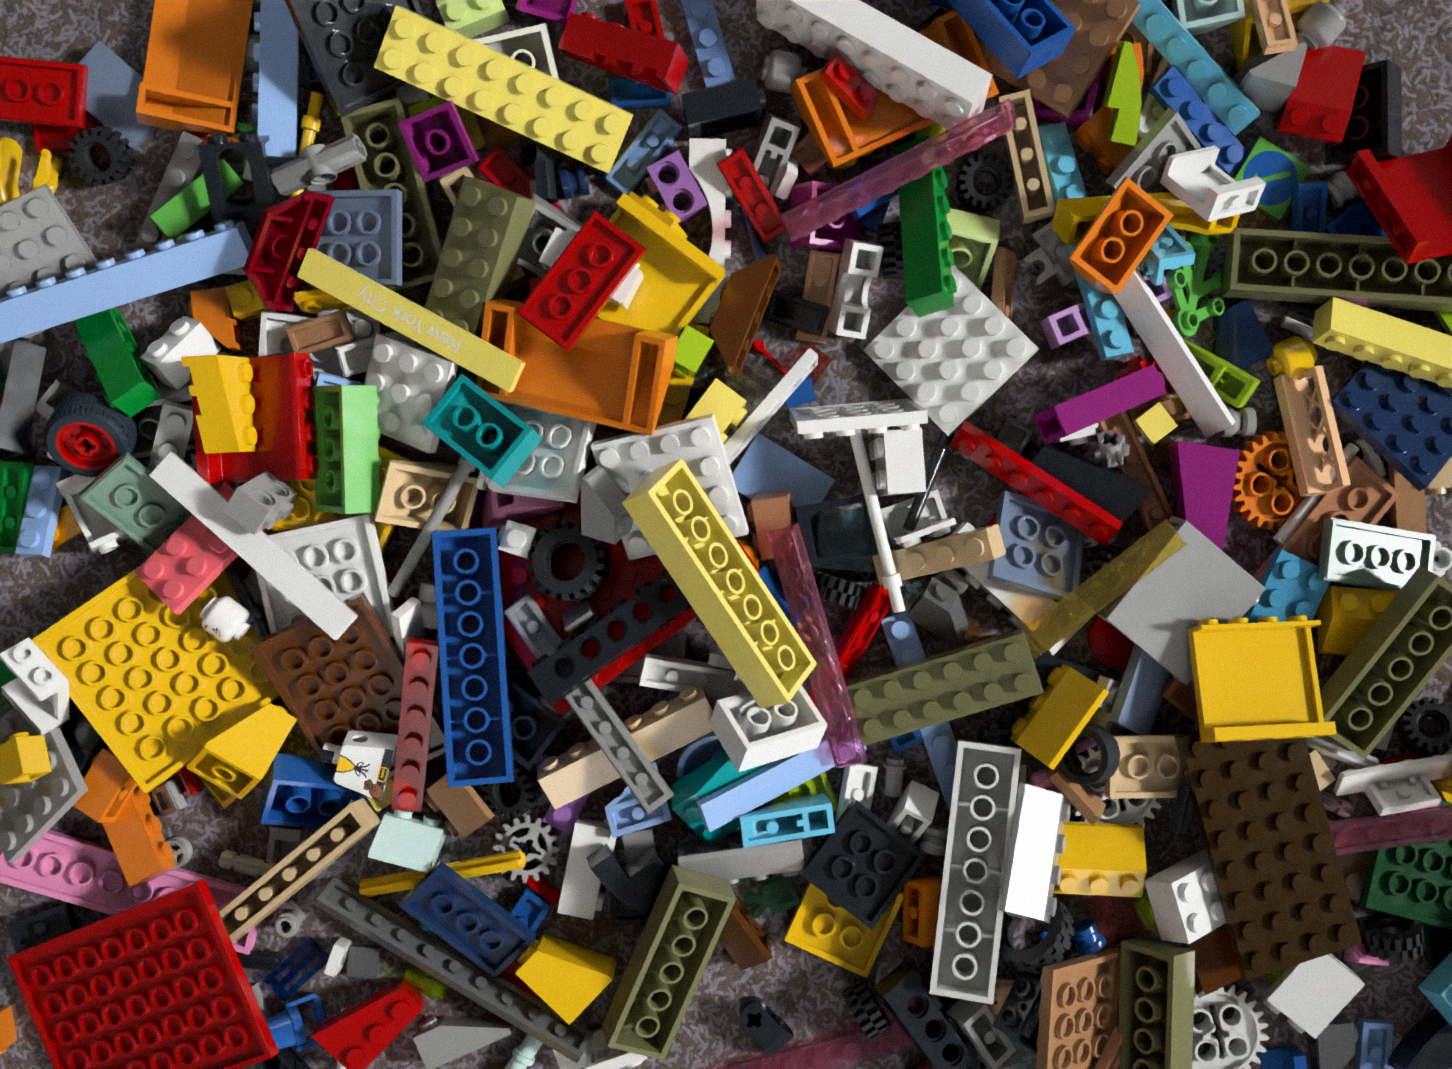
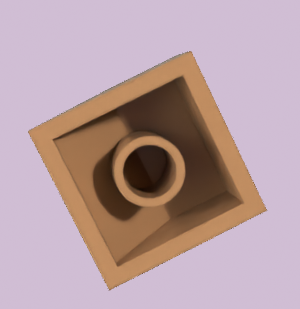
[425,773,495,838]

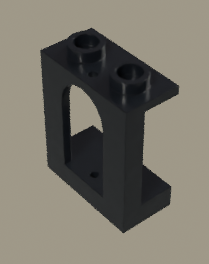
[197,131,281,221]

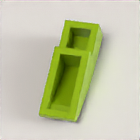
[1101,41,1142,146]
[1182,338,1260,408]

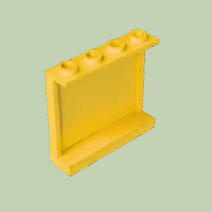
[596,193,726,337]
[1187,615,1337,743]

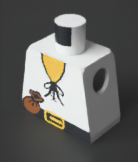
[320,730,398,801]

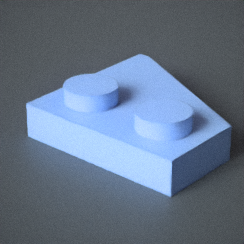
[605,762,673,838]

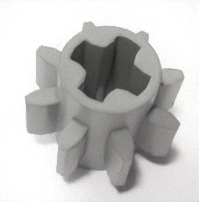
[1090,430,1130,468]

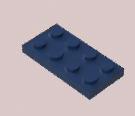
[399,861,536,978]

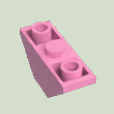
[480,489,566,529]

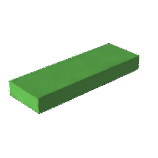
[150,158,244,240]

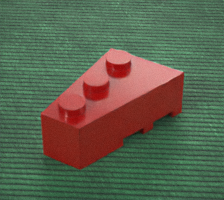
[311,978,426,1069]

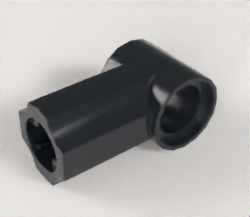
[520,141,561,204]

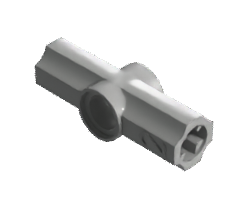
[270,133,368,196]

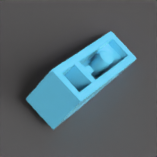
[739,793,835,848]

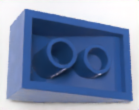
[260,753,366,829]

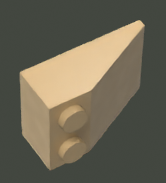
[374,460,478,532]

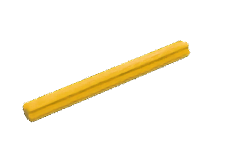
[359,850,526,897]

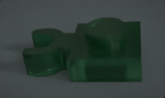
[744,876,801,918]

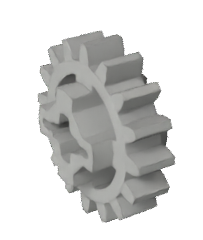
[492,815,559,884]

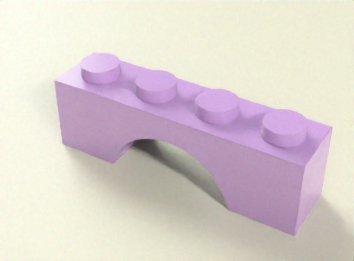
[1039,274,1172,350]

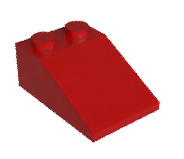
[1274,45,1366,146]

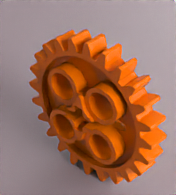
[1231,431,1306,530]

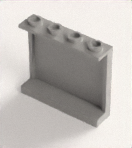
[1095,516,1266,685]

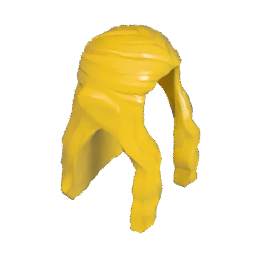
[0,137,63,205]

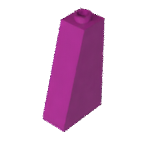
[1033,364,1167,445]
[1168,441,1240,551]

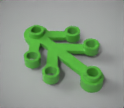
[1166,232,1225,337]

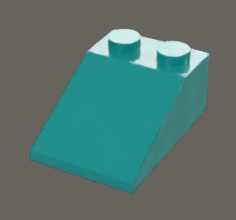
[421,374,543,488]
[671,751,768,846]

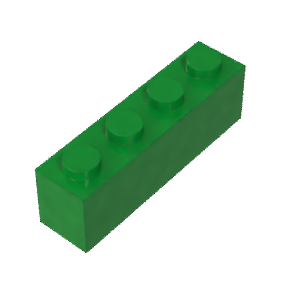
[73,307,161,417]

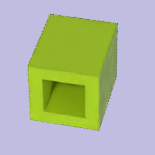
[672,325,714,378]

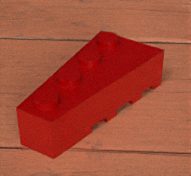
[558,12,689,96]

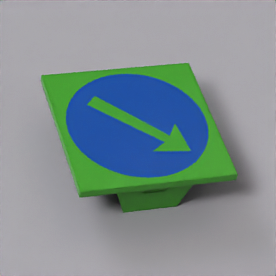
[1234,136,1312,221]

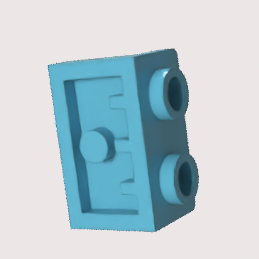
[1138,223,1196,286]

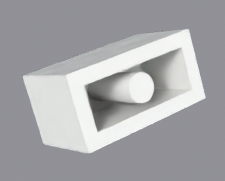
[140,316,222,391]

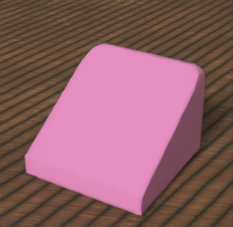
[1343,943,1390,966]

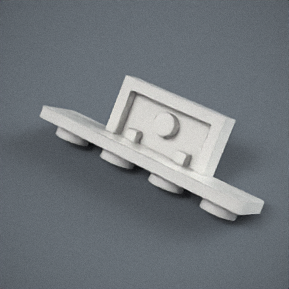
[1333,754,1452,816]
[553,1028,647,1069]

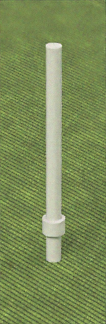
[850,429,905,613]

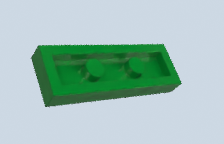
[0,461,33,553]

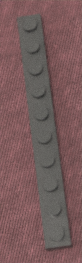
[315,877,594,1063]

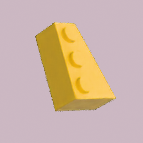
[181,354,257,454]

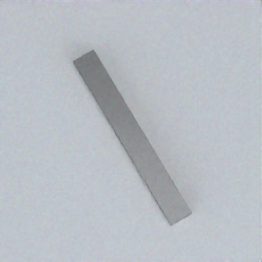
[504,593,674,814]

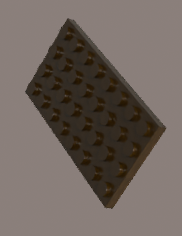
[1175,729,1362,981]

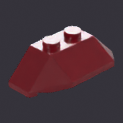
[243,190,335,312]

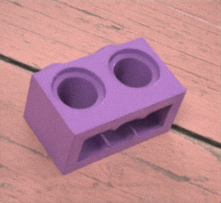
[645,150,708,226]

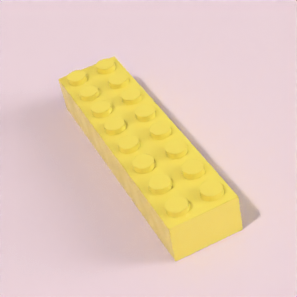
[374,6,633,174]
[622,458,817,709]

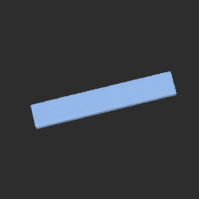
[696,720,867,832]

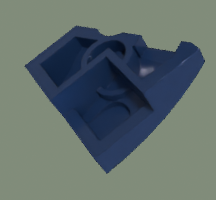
[1213,299,1274,370]

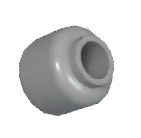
[1297,0,1346,50]
[760,49,807,94]

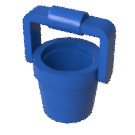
[265,993,328,1052]

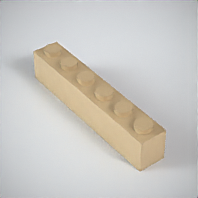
[537,685,714,810]
[219,798,381,943]

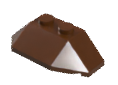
[709,254,782,379]

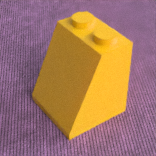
[186,703,297,799]
[515,934,617,1025]

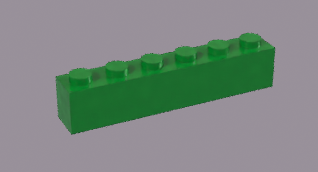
[895,134,957,317]

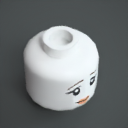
[200,596,250,642]

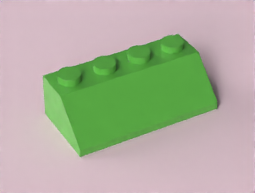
[312,385,381,514]

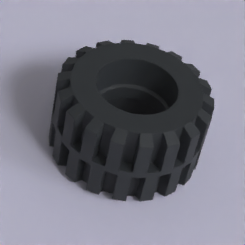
[527,522,611,602]

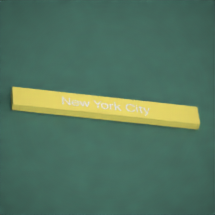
[297,248,525,392]

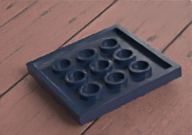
[1331,360,1452,491]

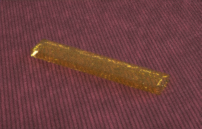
[1023,519,1187,659]

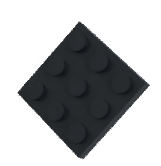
[798,799,927,930]

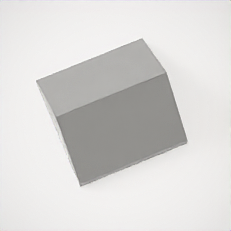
[1239,41,1308,114]

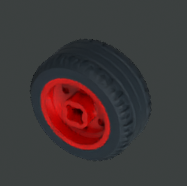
[44,393,137,478]

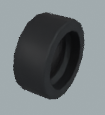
[1058,724,1120,785]

